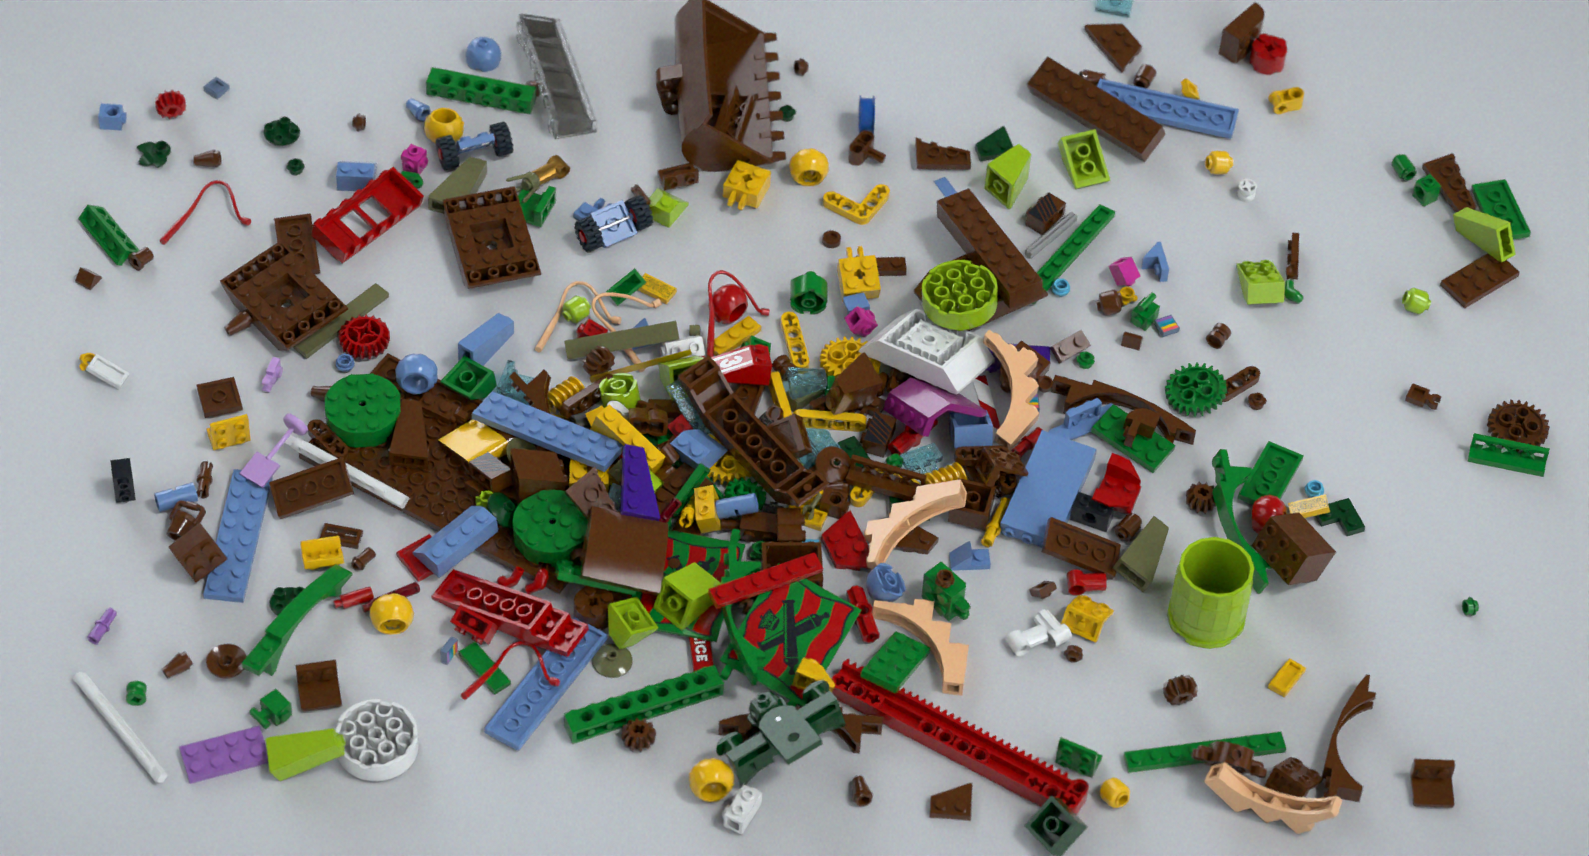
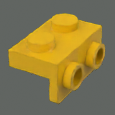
[300,536,344,570]

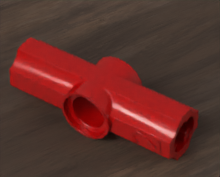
[888,419,938,457]
[846,585,880,643]

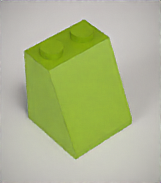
[984,144,1031,209]
[658,355,704,400]
[653,562,721,630]

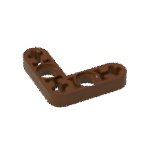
[954,445,1017,495]

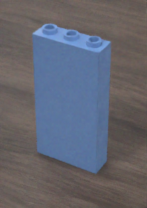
[1000,430,1096,548]

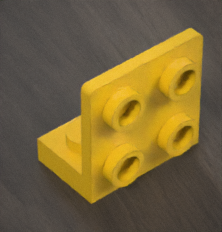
[206,414,251,450]
[1061,595,1114,643]

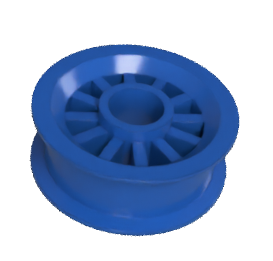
[858,95,875,134]

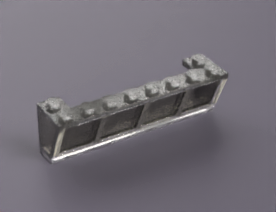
[516,14,597,140]

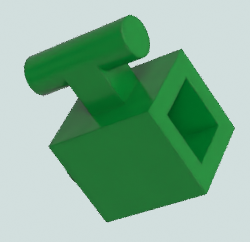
[1130,292,1160,331]
[249,688,292,729]

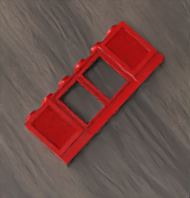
[311,167,424,264]

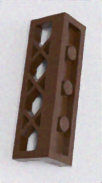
[715,84,754,141]
[846,455,927,501]

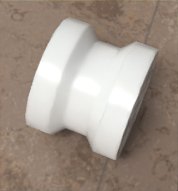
[1237,179,1257,202]

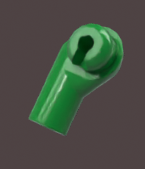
[401,171,424,189]
[1284,280,1303,303]

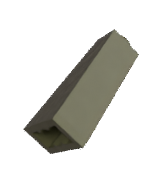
[428,156,487,214]
[1113,516,1169,592]

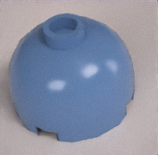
[466,37,501,72]
[866,563,906,602]

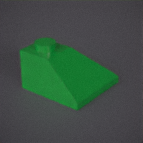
[440,356,497,400]

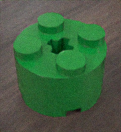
[790,271,828,315]

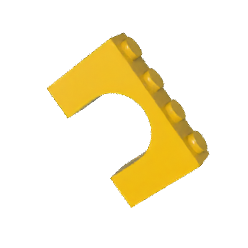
[591,404,666,474]

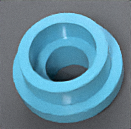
[1051,279,1070,296]
[1305,480,1324,498]

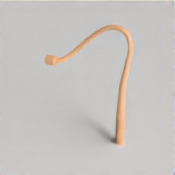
[535,281,621,352]
[591,292,662,372]

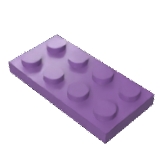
[179,726,269,784]

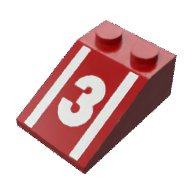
[711,344,772,385]

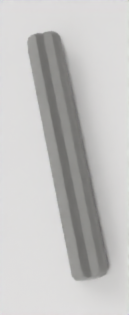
[1025,212,1077,258]

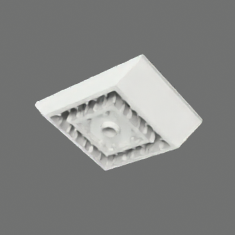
[859,309,995,395]

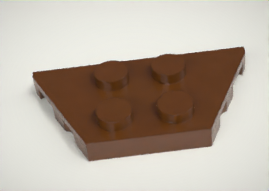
[1084,24,1142,73]

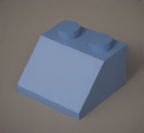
[336,161,377,191]
[670,429,728,469]

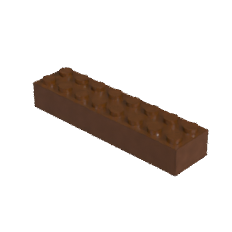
[1027,56,1165,162]
[937,188,1043,309]

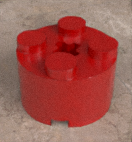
[1249,33,1287,75]

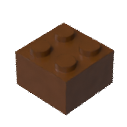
[948,478,996,531]
[168,523,228,583]

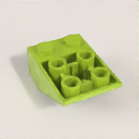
[1236,260,1285,304]

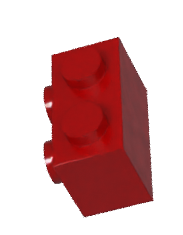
[450,604,499,645]

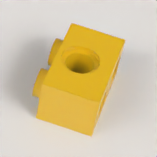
[694,485,721,533]

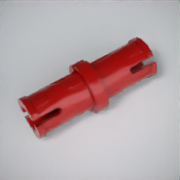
[1011,427,1042,458]

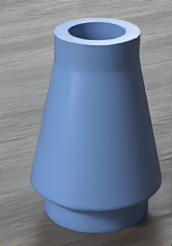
[406,98,431,121]

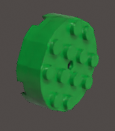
[325,373,401,447]
[513,490,588,567]

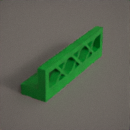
[78,204,139,266]
[1467,433,1550,477]

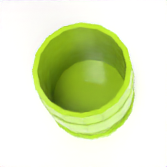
[1167,537,1254,649]

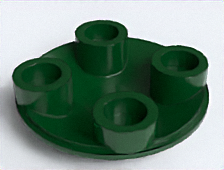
[264,117,300,146]
[270,587,304,616]

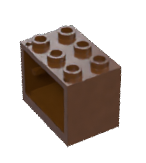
[1251,513,1336,585]
[761,541,823,588]

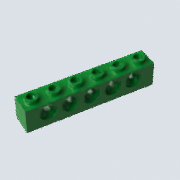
[426,67,536,115]

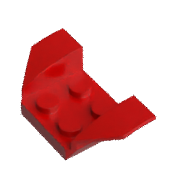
[1092,453,1141,515]

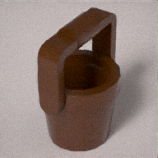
[167,500,206,541]

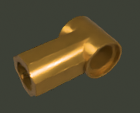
[531,155,570,185]

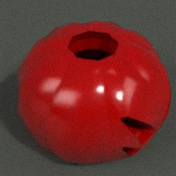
[708,284,748,324]
[1252,495,1287,534]

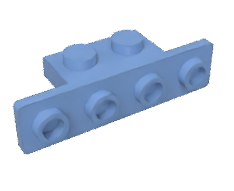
[1048,398,1113,440]

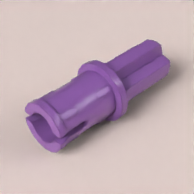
[87,608,117,645]

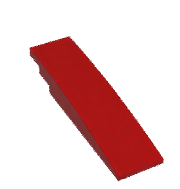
[432,569,589,657]

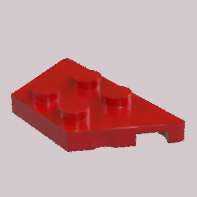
[821,510,870,571]

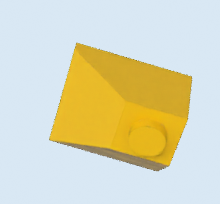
[792,658,835,692]

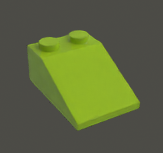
[1057,129,1110,189]

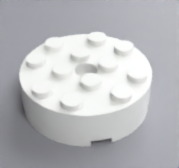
[335,699,418,781]

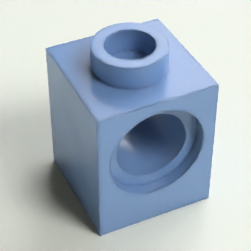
[98,104,127,130]

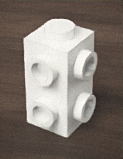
[660,335,705,358]
[722,785,762,834]

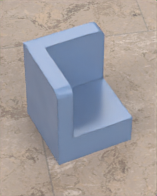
[843,293,870,315]

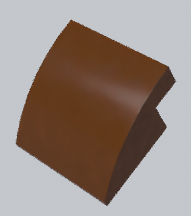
[580,506,668,596]

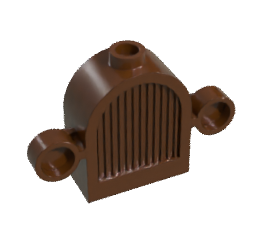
[993,340,1053,393]
[766,405,813,459]
[1191,741,1267,778]

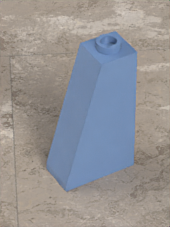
[458,313,514,366]

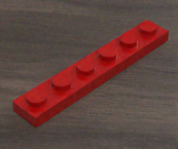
[708,552,824,609]

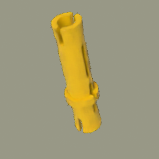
[679,495,696,528]
[981,497,1011,547]

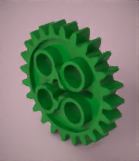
[1165,362,1227,417]

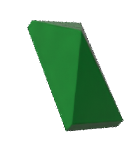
[606,268,647,306]

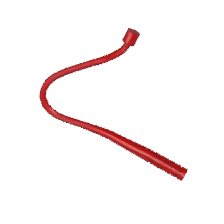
[160,180,251,245]
[706,270,770,357]
[461,641,560,700]

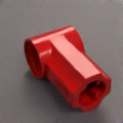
[1066,569,1107,596]

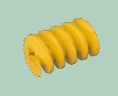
[548,376,585,414]
[924,462,967,485]

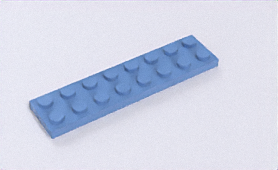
[1098,79,1239,139]
[472,391,624,472]
[204,469,273,603]
[484,617,608,751]

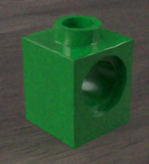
[1412,174,1441,207]

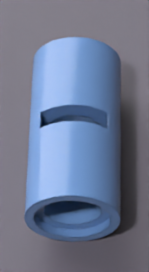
[154,482,198,512]
[716,493,759,519]

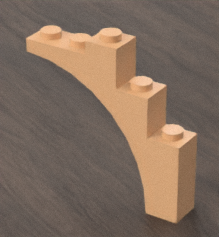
[983,330,1039,451]
[864,480,967,570]
[872,599,969,696]
[1204,762,1342,834]

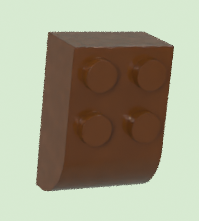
[1219,2,1265,64]

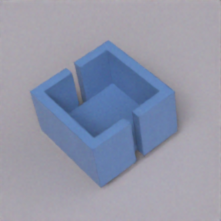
[949,410,993,448]

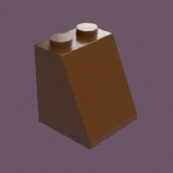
[825,352,883,415]
[510,448,568,503]

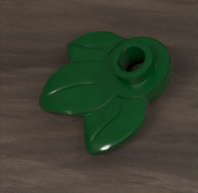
[137,141,171,168]

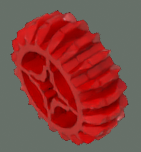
[339,314,390,361]

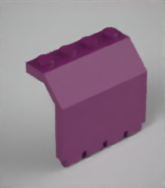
[883,378,987,437]

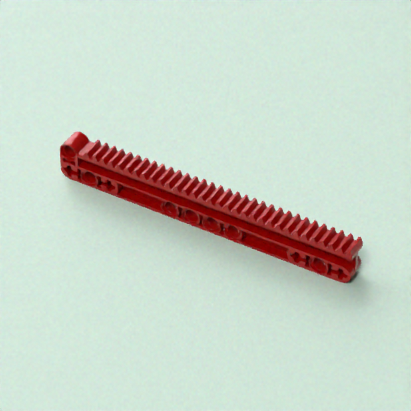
[831,659,1089,815]

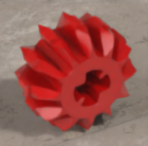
[155,89,186,119]

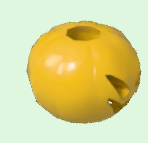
[424,108,464,144]
[789,148,829,186]
[369,593,414,635]
[689,758,734,802]

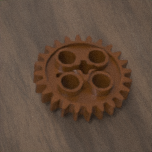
[1487,400,1550,452]

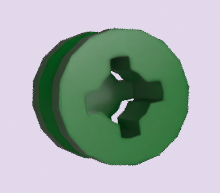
[126,681,147,706]

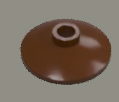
[815,446,851,483]
[206,644,247,678]

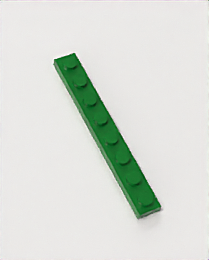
[1032,204,1115,305]
[1123,731,1286,773]

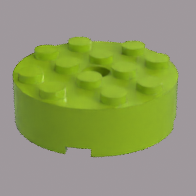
[922,260,997,331]

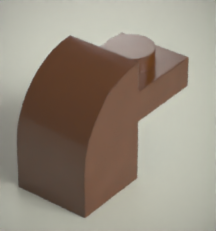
[1123,408,1161,447]
[655,465,686,496]

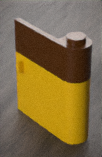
[438,419,516,475]

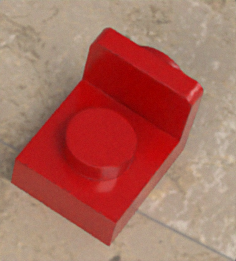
[576,319,608,338]
[668,414,693,437]

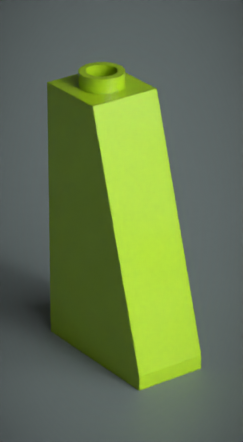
[1453,207,1516,262]
[265,728,346,781]

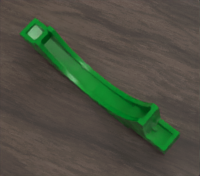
[1212,449,1272,594]
[721,546,765,685]
[242,564,353,676]

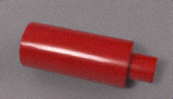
[333,586,374,609]

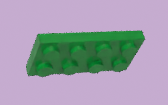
[1471,179,1531,240]
[1091,404,1176,473]
[1238,441,1304,505]
[555,560,636,595]
[860,631,931,694]

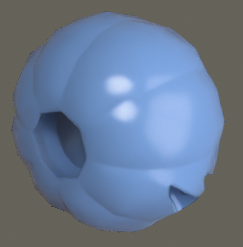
[395,353,438,394]

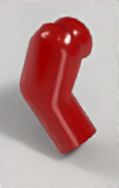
[497,566,524,588]

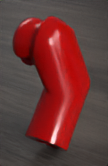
[525,568,549,594]

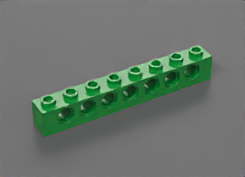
[564,665,724,744]

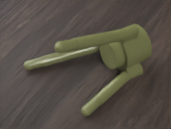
[506,171,540,203]

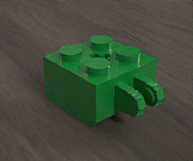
[921,561,971,621]

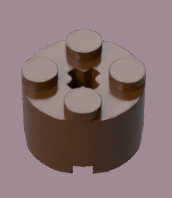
[574,585,614,630]

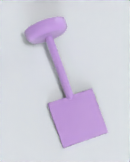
[239,413,308,488]

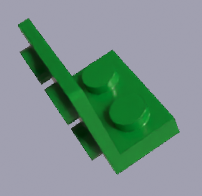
[518,186,556,227]
[1055,737,1103,778]

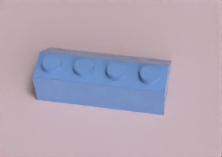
[413,506,498,578]

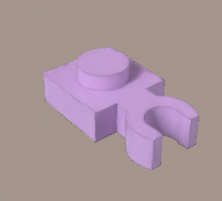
[262,357,283,392]

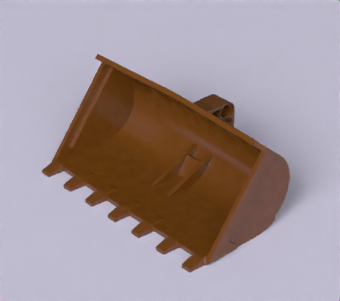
[655,0,786,172]

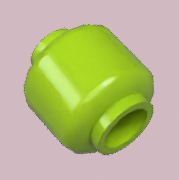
[1402,288,1431,314]
[562,296,591,323]

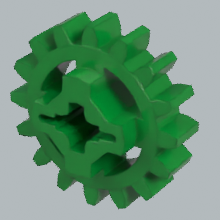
[724,477,767,510]

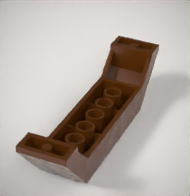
[678,355,829,507]

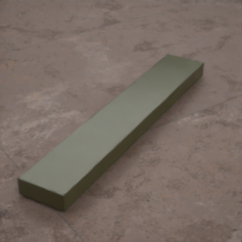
[294,283,389,359]
[564,320,680,359]

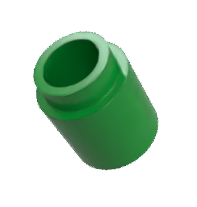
[1391,154,1417,181]

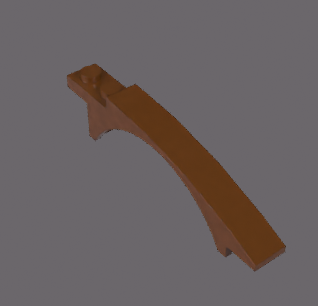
[509,369,623,465]
[1051,375,1196,445]
[1322,674,1376,802]
[718,706,883,754]

